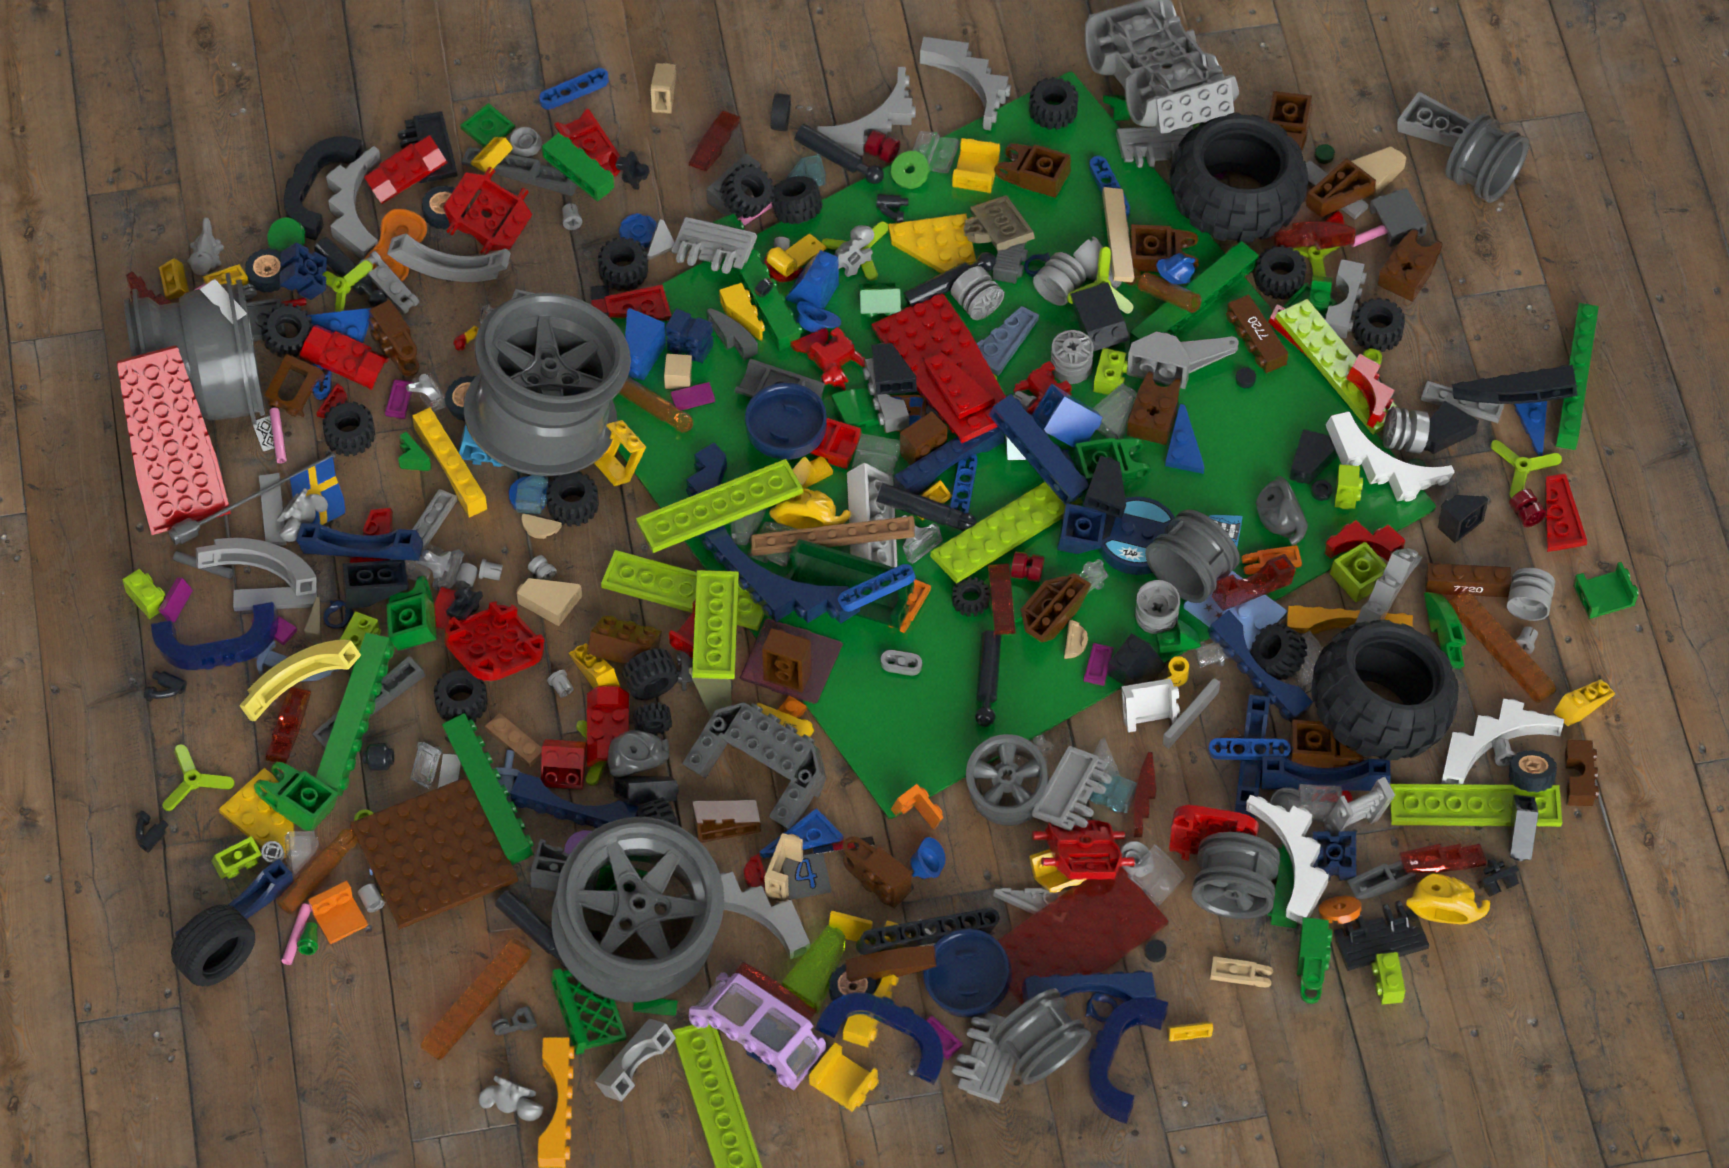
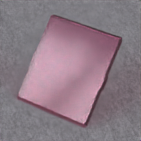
[740,619,843,704]

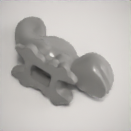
[187,217,224,275]
[835,225,875,277]
[277,488,328,542]
[479,1076,543,1121]

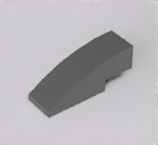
[707,308,758,360]
[1348,858,1417,900]

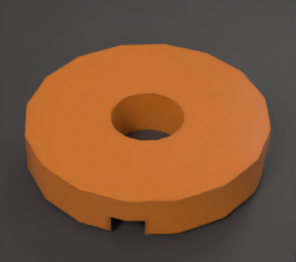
[1318,896,1362,924]

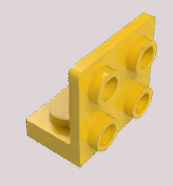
[1029,849,1087,893]

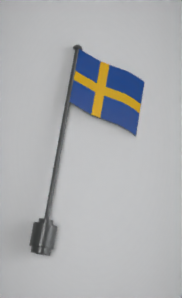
[168,452,345,545]

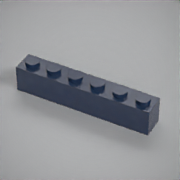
[988,394,1090,505]

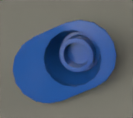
[1156,253,1195,285]
[796,301,841,332]
[910,837,946,879]

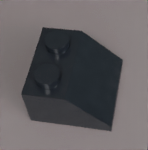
[1438,495,1488,543]
[1108,633,1165,686]

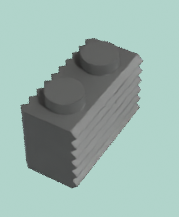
[993,243,1028,284]

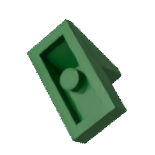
[1103,94,1131,121]
[1309,275,1332,312]
[398,432,431,471]
[1156,619,1201,653]

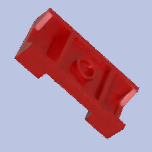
[810,418,861,469]

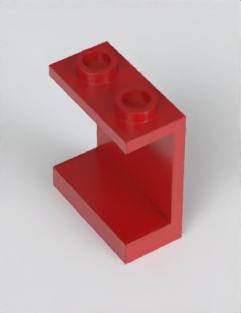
[669,599,696,659]

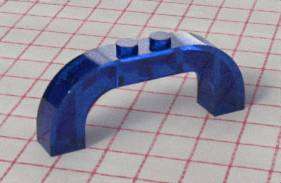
[151,602,279,670]
[815,993,944,1085]
[1088,997,1169,1124]

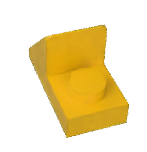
[793,456,833,488]

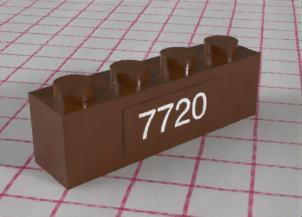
[1226,295,1288,373]
[1425,563,1511,597]

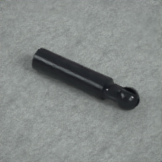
[794,123,884,184]
[314,237,387,308]
[903,252,996,307]
[876,483,977,532]
[975,630,1002,727]
[495,890,568,970]

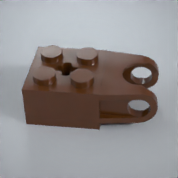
[1268,91,1312,151]
[994,143,1071,198]
[1129,224,1199,272]
[1378,229,1443,302]
[368,300,420,376]
[1127,371,1181,445]
[1289,720,1365,768]
[843,836,912,909]

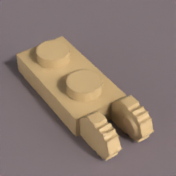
[1210,956,1273,988]

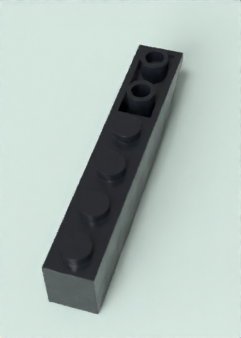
[1452,365,1577,404]

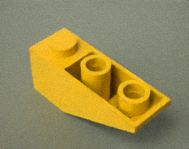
[719,283,765,341]
[569,643,621,689]
[1553,679,1615,726]

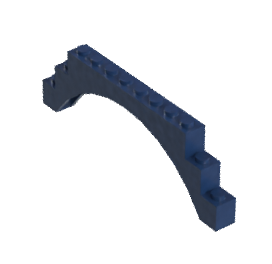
[686,443,860,624]

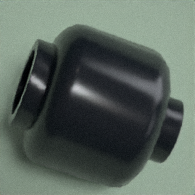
[363,743,395,771]

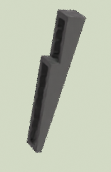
[461,147,577,196]
[312,656,425,749]

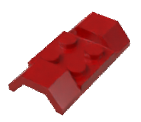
[554,108,621,177]
[364,135,448,204]
[299,325,389,390]
[587,686,629,767]

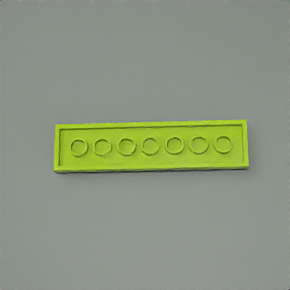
[1275,299,1397,434]
[636,459,803,553]
[930,482,1083,584]
[601,550,764,631]
[1390,784,1562,827]
[672,1024,762,1168]

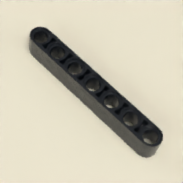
[856,908,1000,955]

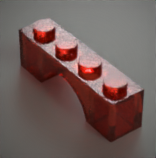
[1212,554,1296,611]

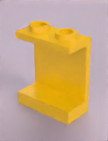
[952,138,1000,193]
[809,1042,879,1111]

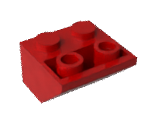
[541,739,587,789]

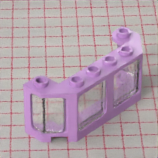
[689,973,826,1090]

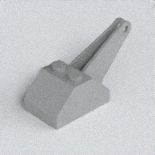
[1127,332,1239,389]

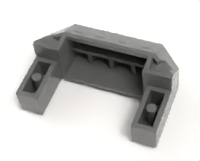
[682,703,826,830]

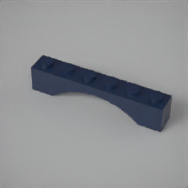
[894,427,1004,495]
[296,523,424,561]
[1208,610,1313,723]
[1234,694,1270,819]
[1261,756,1391,791]
[510,772,638,829]
[175,859,295,936]
[1021,970,1156,1006]

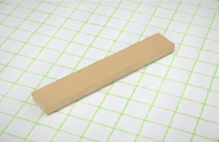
[1102,187,1134,282]

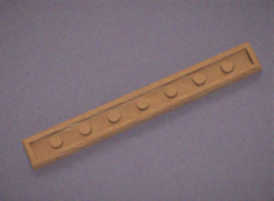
[751,516,915,556]

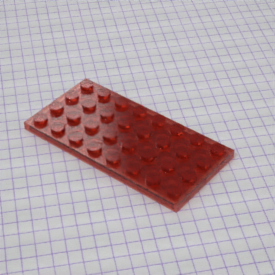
[997,867,1169,1005]

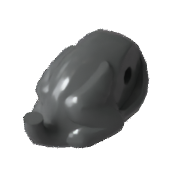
[1256,476,1308,546]
[608,730,670,778]

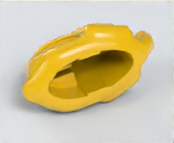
[769,488,851,530]
[1406,874,1490,925]

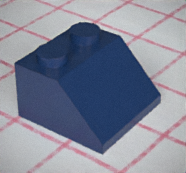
[1057,503,1106,554]

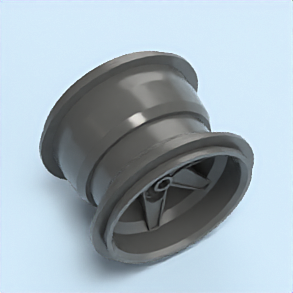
[124,273,265,425]
[463,293,631,476]
[551,817,724,1003]

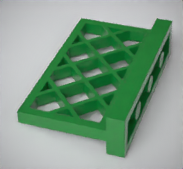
[550,968,627,1055]

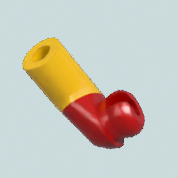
[453,326,479,351]

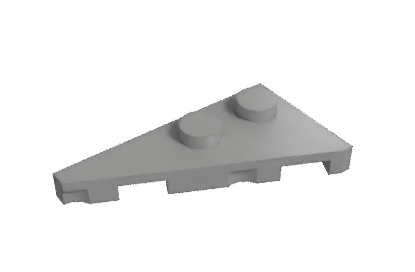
[993,888,1079,927]

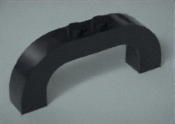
[283,136,363,241]

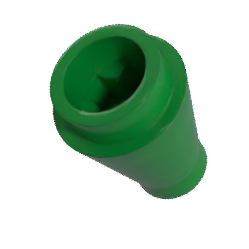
[297,922,318,955]

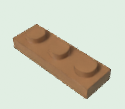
[485,713,542,767]

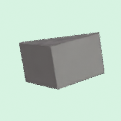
[647,219,675,260]

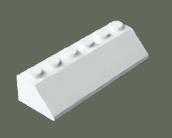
[847,463,898,568]

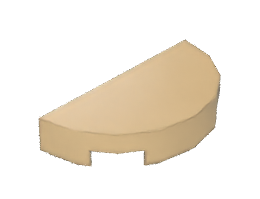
[521,513,562,539]
[1065,620,1088,659]

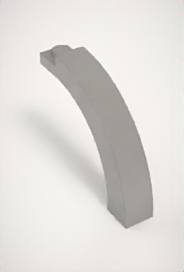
[387,234,511,282]
[196,538,317,596]

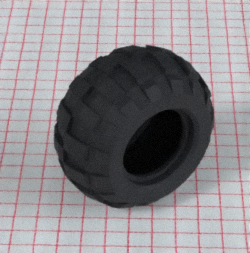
[1169,113,1308,243]
[1311,620,1459,760]

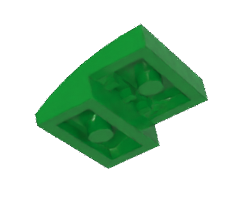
[832,388,879,428]

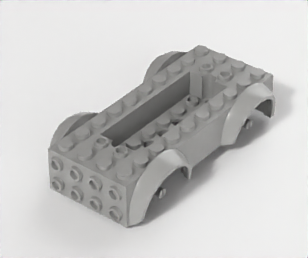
[1085,0,1239,134]

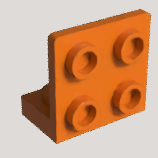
[891,784,943,829]
[308,881,368,944]

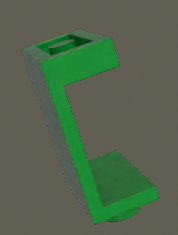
[1573,562,1639,619]

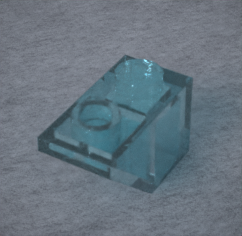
[786,155,826,187]
[516,475,549,514]
[1089,776,1137,813]

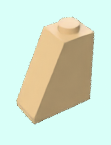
[651,63,676,113]
[1351,146,1406,197]
[516,578,582,626]

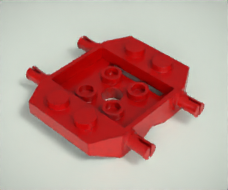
[443,167,532,255]
[1032,820,1135,880]

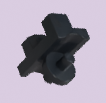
[616,151,650,190]
[446,587,483,621]
[1477,858,1519,897]

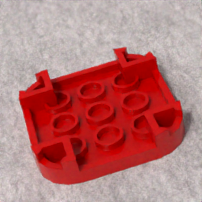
[444,601,544,681]
[1169,805,1259,861]

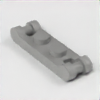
[359,251,420,315]

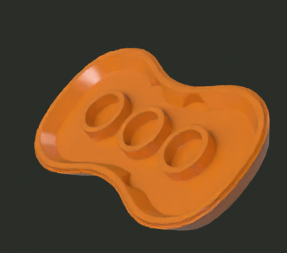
[365,209,427,282]

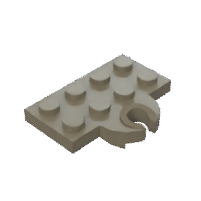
[964,195,1035,251]

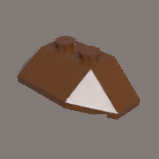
[1021,573,1091,643]

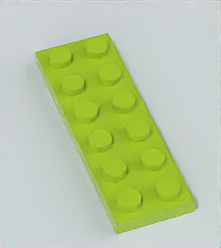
[692,570,739,679]

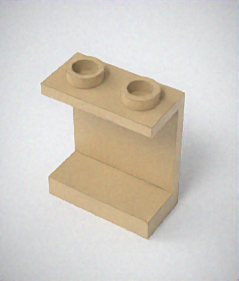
[765,833,803,902]

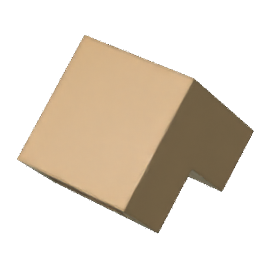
[664,354,692,390]

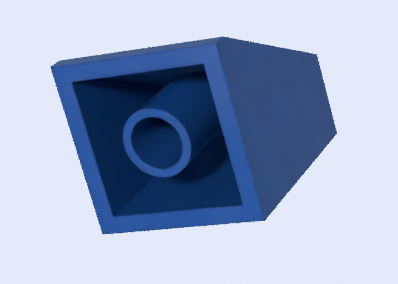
[786,250,839,309]
[625,308,666,381]
[1032,384,1103,448]

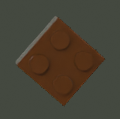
[900,412,947,465]

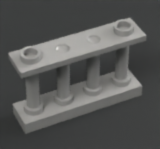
[1324,777,1395,836]

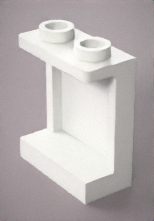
[1122,678,1180,732]

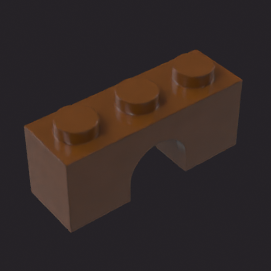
[1565,740,1599,806]

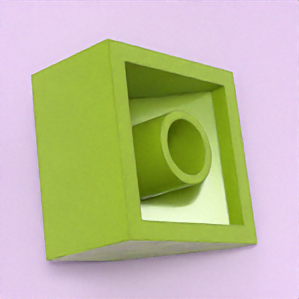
[1330,542,1387,603]

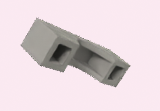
[1325,259,1367,338]
[863,358,909,433]
[595,1018,676,1101]

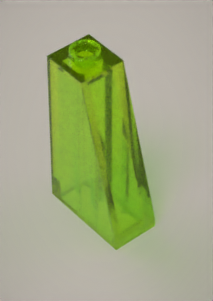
[782,926,845,1014]

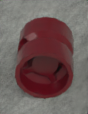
[865,130,901,164]
[1509,489,1546,528]
[1011,551,1045,583]

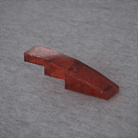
[689,111,740,172]
[988,564,1016,635]
[266,687,311,764]
[1133,752,1156,838]
[1399,844,1486,873]
[731,962,816,1021]

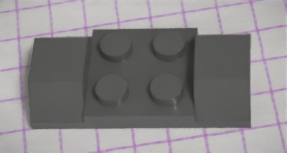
[735,359,825,399]

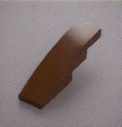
[845,945,936,982]

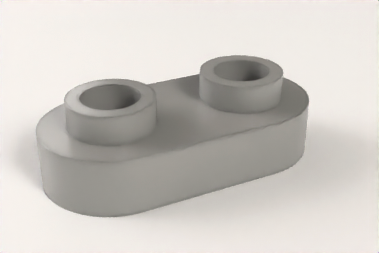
[881,650,922,676]

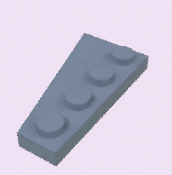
[977,306,1039,376]

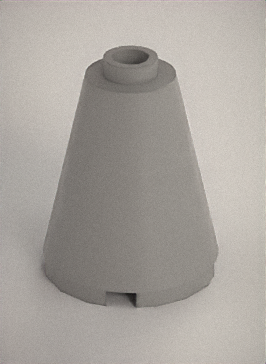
[1073,236,1122,289]

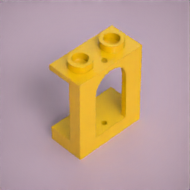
[594,420,646,486]

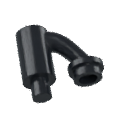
[877,194,909,223]
[144,671,187,702]
[135,811,168,853]

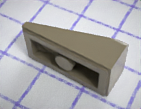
[304,597,322,644]

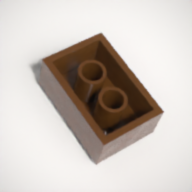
[587,616,662,664]
[762,628,812,693]

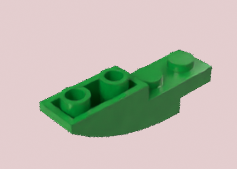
[1424,592,1467,669]

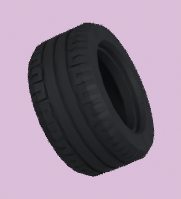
[171,904,256,987]

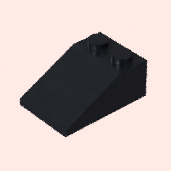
[1070,282,1130,351]
[343,560,408,609]

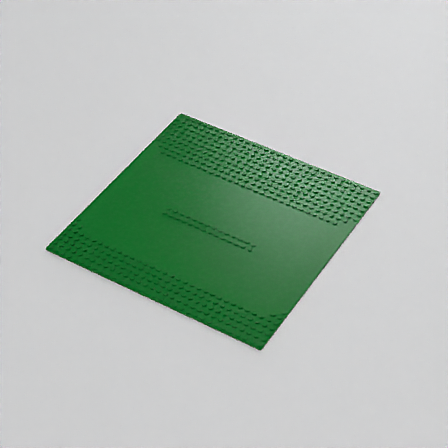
[610,71,1436,819]

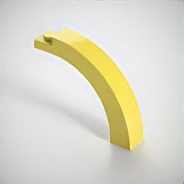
[239,640,361,721]

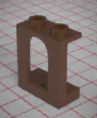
[264,354,325,418]

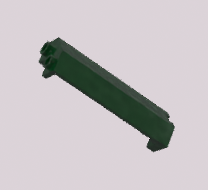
[784,539,914,629]

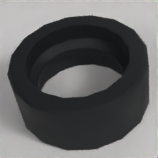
[771,93,791,131]

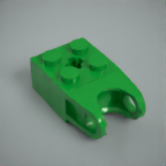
[1073,437,1151,490]
[387,575,437,651]
[254,762,338,834]
[1297,917,1333,1004]

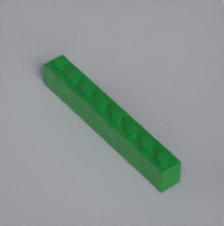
[713,214,803,351]
[1130,241,1259,344]
[1556,303,1599,450]
[316,633,394,796]
[442,713,534,866]

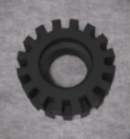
[952,577,990,617]
[633,703,672,736]

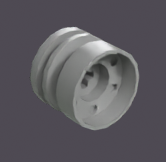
[1033,252,1086,305]
[951,266,1004,320]
[1051,330,1094,384]
[1383,406,1430,454]
[1507,568,1555,621]
[1135,580,1180,634]

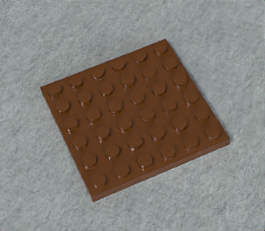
[350,776,518,930]

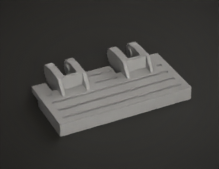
[1116,125,1193,167]
[671,217,757,274]
[1032,746,1112,831]
[952,1012,1015,1103]

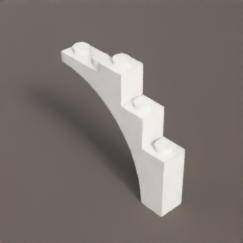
[1326,412,1455,501]
[1441,699,1564,784]
[1246,795,1329,924]

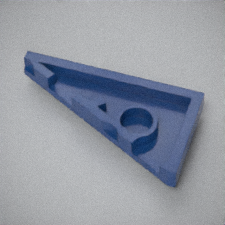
[307,308,372,343]
[1514,401,1547,456]
[1165,404,1205,474]
[760,808,843,859]

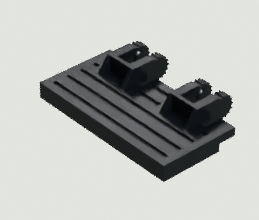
[397,111,458,183]
[1333,900,1429,971]

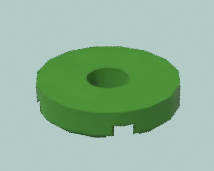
[891,151,930,189]

